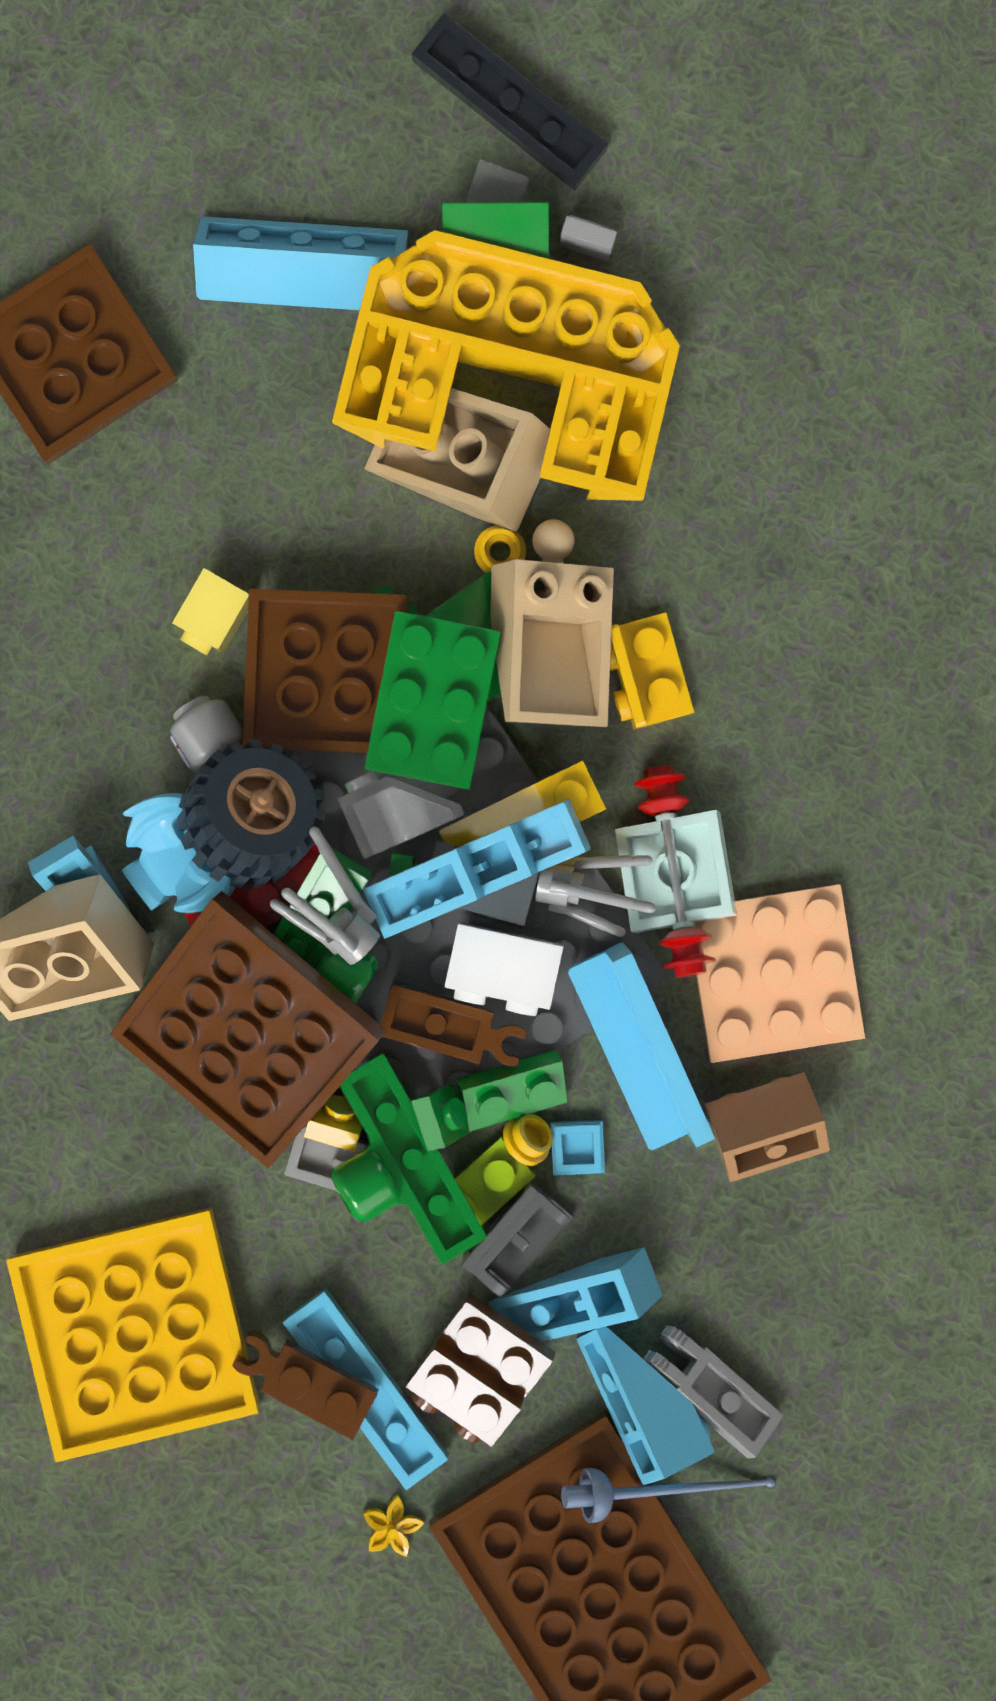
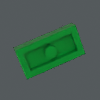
[457,1050,568,1132]

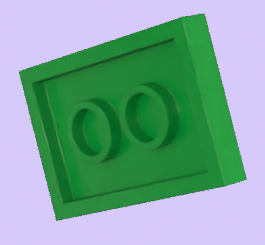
[364,611,501,790]

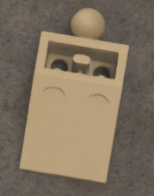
[490,519,614,727]

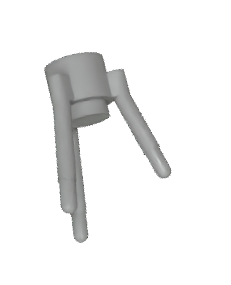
[270,826,380,965]
[535,855,655,937]

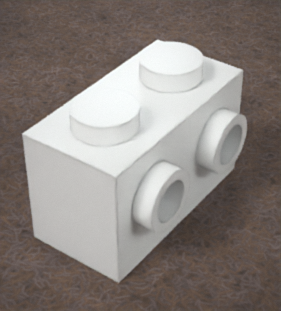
[445,922,563,1016]

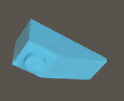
[488,1247,663,1342]
[576,1327,715,1485]

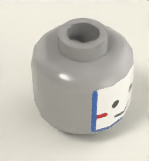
[169,696,243,773]

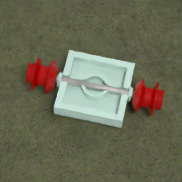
[615,766,737,978]

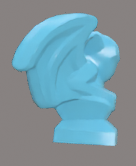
[121,793,236,913]

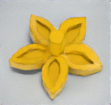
[363,1494,425,1557]

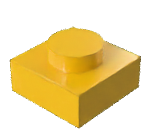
[304,1096,362,1152]

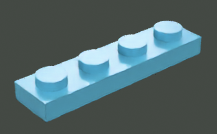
[282,1288,449,1490]

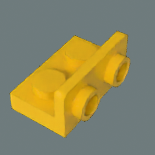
[610,612,694,730]

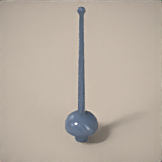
[561,1468,776,1523]

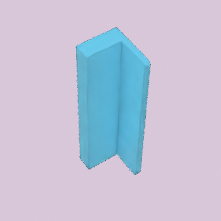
[193,216,408,310]
[567,942,715,1150]

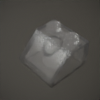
[337,771,466,859]

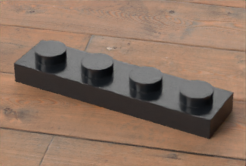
[412,13,608,191]

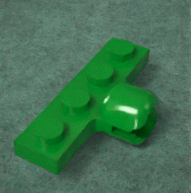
[274,847,378,1004]
[331,1053,488,1265]

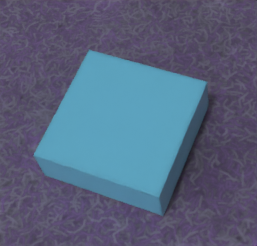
[550,1120,605,1175]

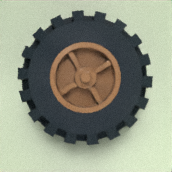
[177,740,325,888]

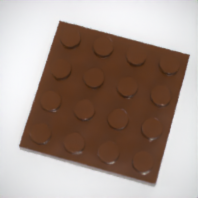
[110,890,387,1169]

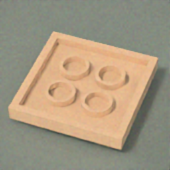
[693,884,865,1063]

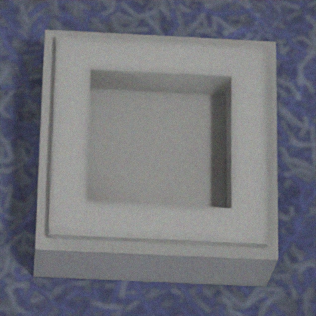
[560,215,617,262]

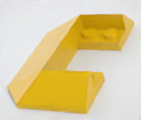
[332,230,680,501]

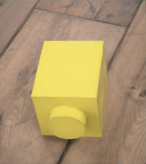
[172,568,249,655]

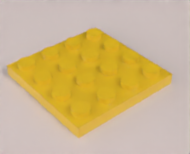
[6,1207,261,1462]

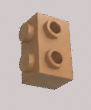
[705,1072,830,1182]

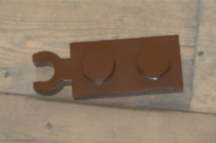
[380,983,527,1066]
[232,1331,379,1440]

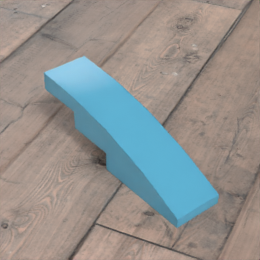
[363,799,591,939]

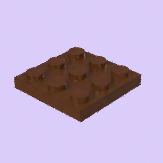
[0,244,179,465]
[242,589,409,754]

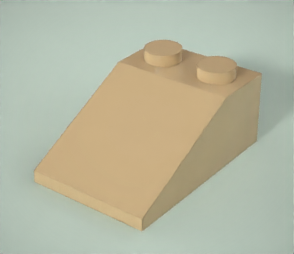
[364,388,550,532]
[0,874,154,1021]

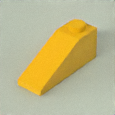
[439,761,606,847]

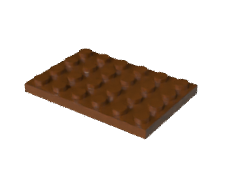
[429,1411,771,1701]

